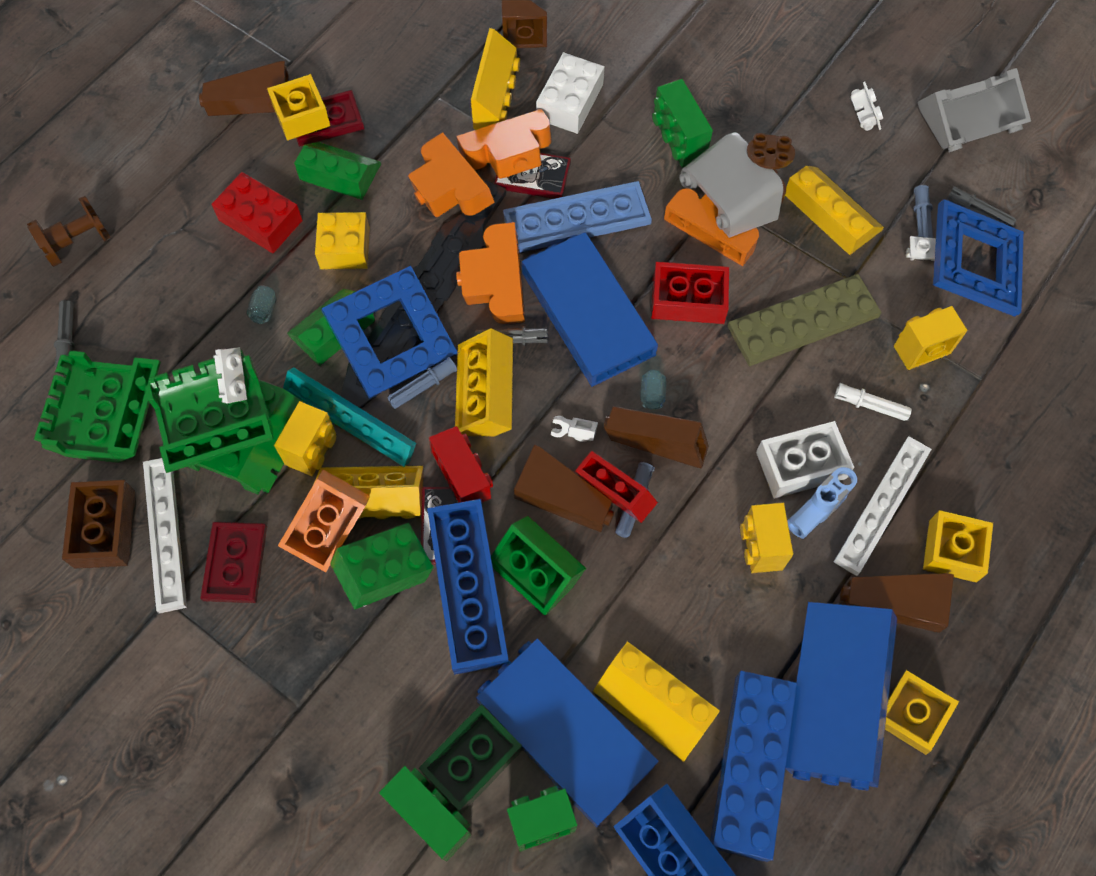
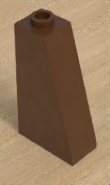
[199,61,289,116]
[604,407,709,469]
[514,445,614,532]
[840,573,954,633]

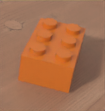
[278,470,370,572]

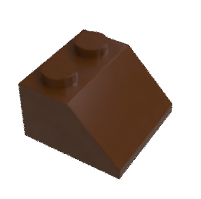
[502,0,547,48]

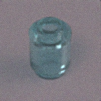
[246,286,276,324]
[640,370,666,409]

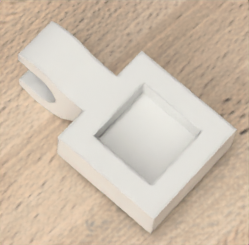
[551,416,598,442]

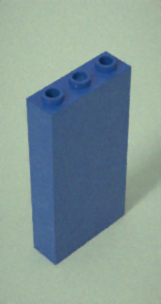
[522,232,658,387]
[785,602,897,791]
[476,639,659,828]

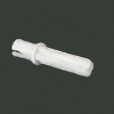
[834,383,912,421]

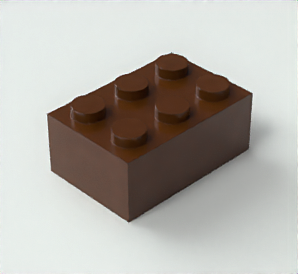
[62,480,135,569]

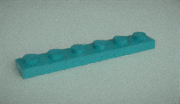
[283,367,417,467]

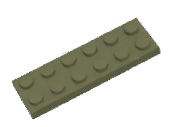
[727,274,882,367]

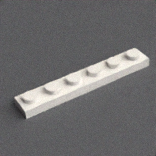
[834,436,932,576]
[143,458,187,613]

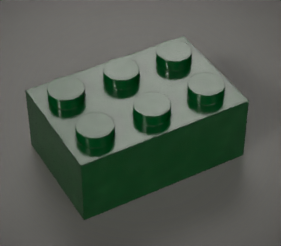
[419,704,523,814]

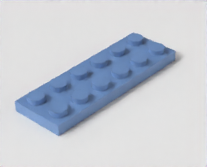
[503,181,652,253]

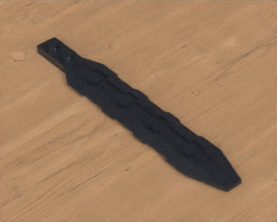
[340,180,506,408]

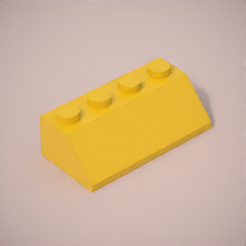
[471,28,520,130]
[785,166,884,255]
[455,328,513,436]
[313,466,424,519]
[593,641,720,762]

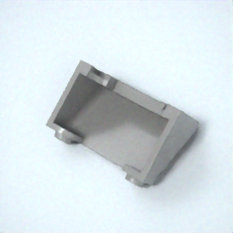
[917,68,1031,152]
[680,132,783,238]

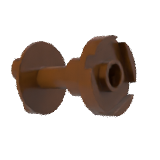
[747,133,795,204]
[27,196,111,267]

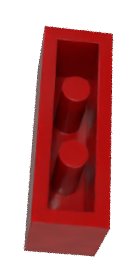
[429,426,493,503]
[575,451,658,523]

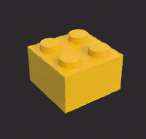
[267,74,330,140]
[315,212,370,269]
[894,306,968,370]
[274,401,336,476]
[740,503,793,573]
[923,510,993,582]
[885,670,959,755]

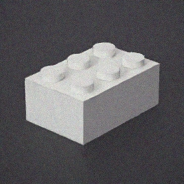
[536,52,605,134]
[756,421,854,499]

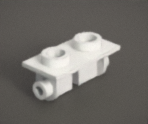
[850,82,883,131]
[906,236,936,261]
[213,347,247,403]

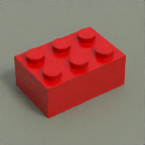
[211,172,303,254]
[651,262,729,324]

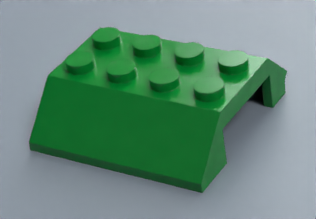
[145,350,273,473]
[34,351,161,463]
[188,380,304,495]

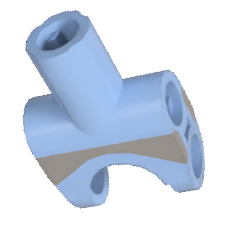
[787,467,857,539]

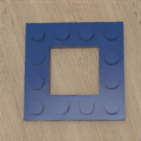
[933,199,1024,317]
[321,266,458,399]

